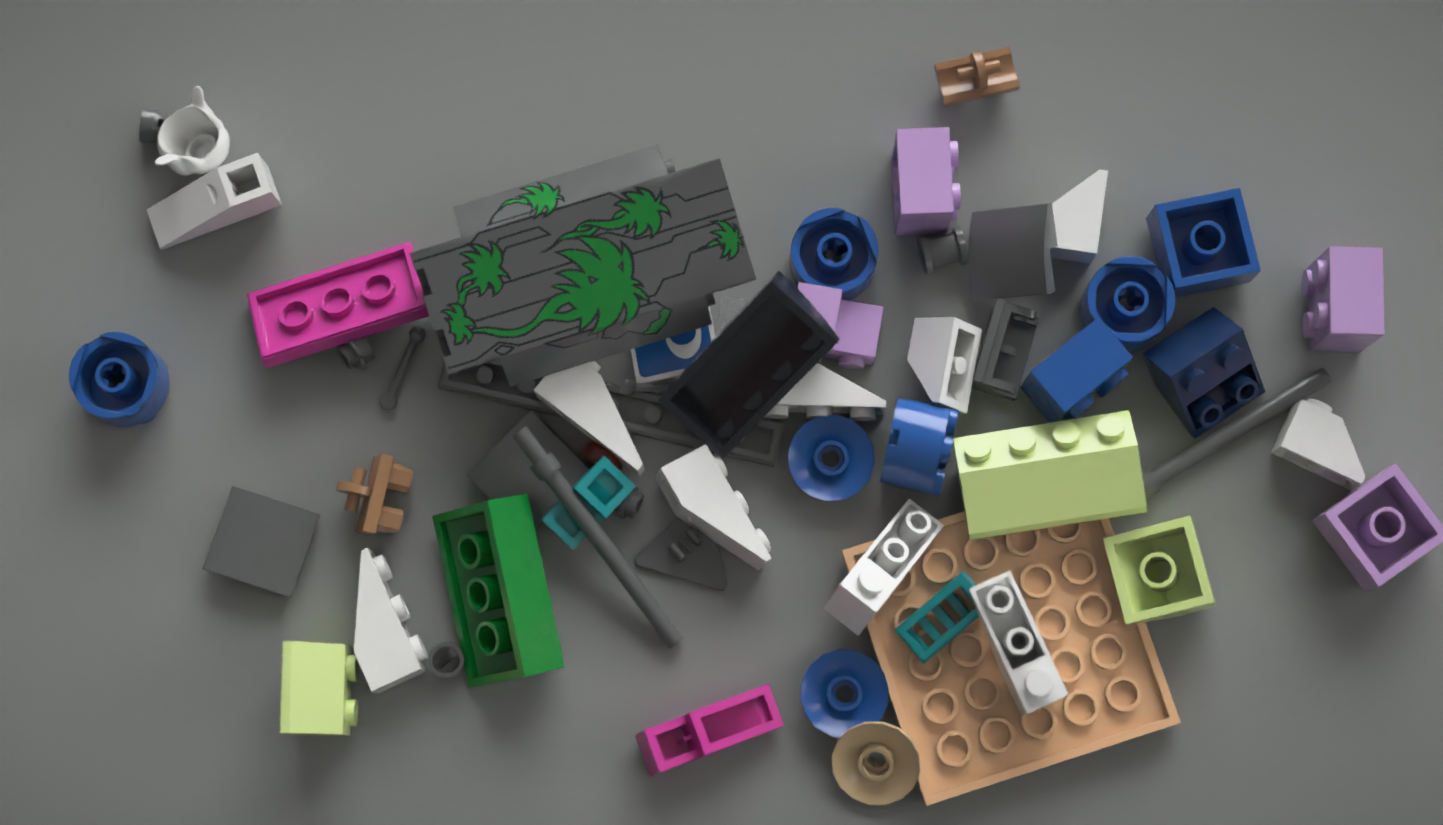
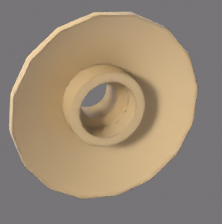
[831,721,920,805]

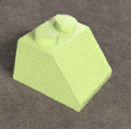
[1103,516,1216,625]
[280,641,359,736]

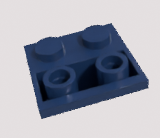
[1143,307,1266,439]

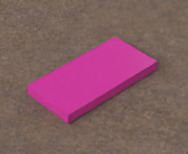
[247,241,429,369]

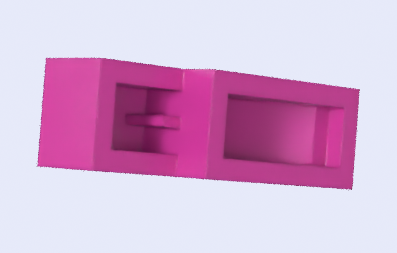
[635,684,784,777]

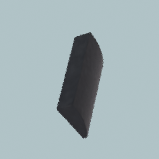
[658,271,839,459]

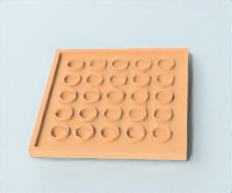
[841,511,1181,806]

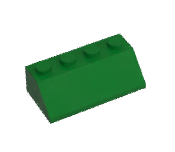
[432,494,565,688]

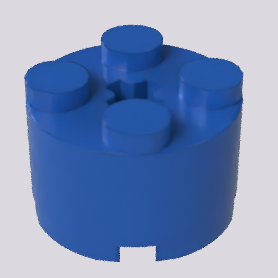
[790,208,878,301]
[1080,256,1175,352]
[69,332,170,427]
[879,398,959,496]

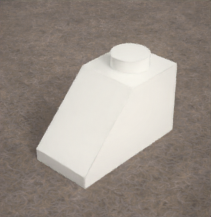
[1050,169,1108,264]
[907,317,982,414]
[1271,399,1365,490]

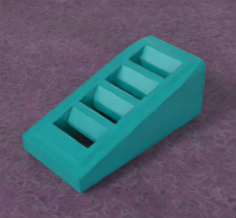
[894,570,979,664]

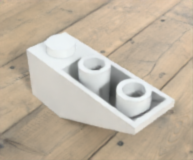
[147,153,282,250]
[764,363,886,421]
[655,444,772,570]
[823,499,944,636]
[354,548,428,694]
[968,571,1069,716]

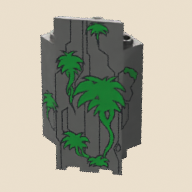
[409,144,756,387]

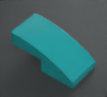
[540,456,636,550]

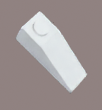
[534,361,645,477]

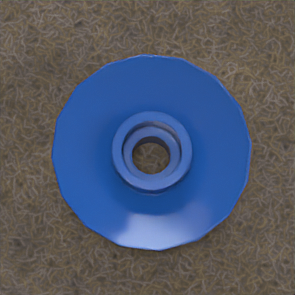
[788,415,875,502]
[800,649,889,737]

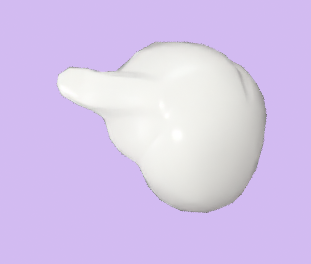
[155,86,230,176]

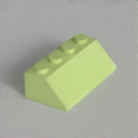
[953,410,1147,540]

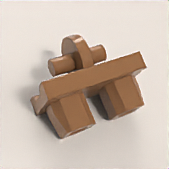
[934,46,1020,107]
[336,454,413,535]

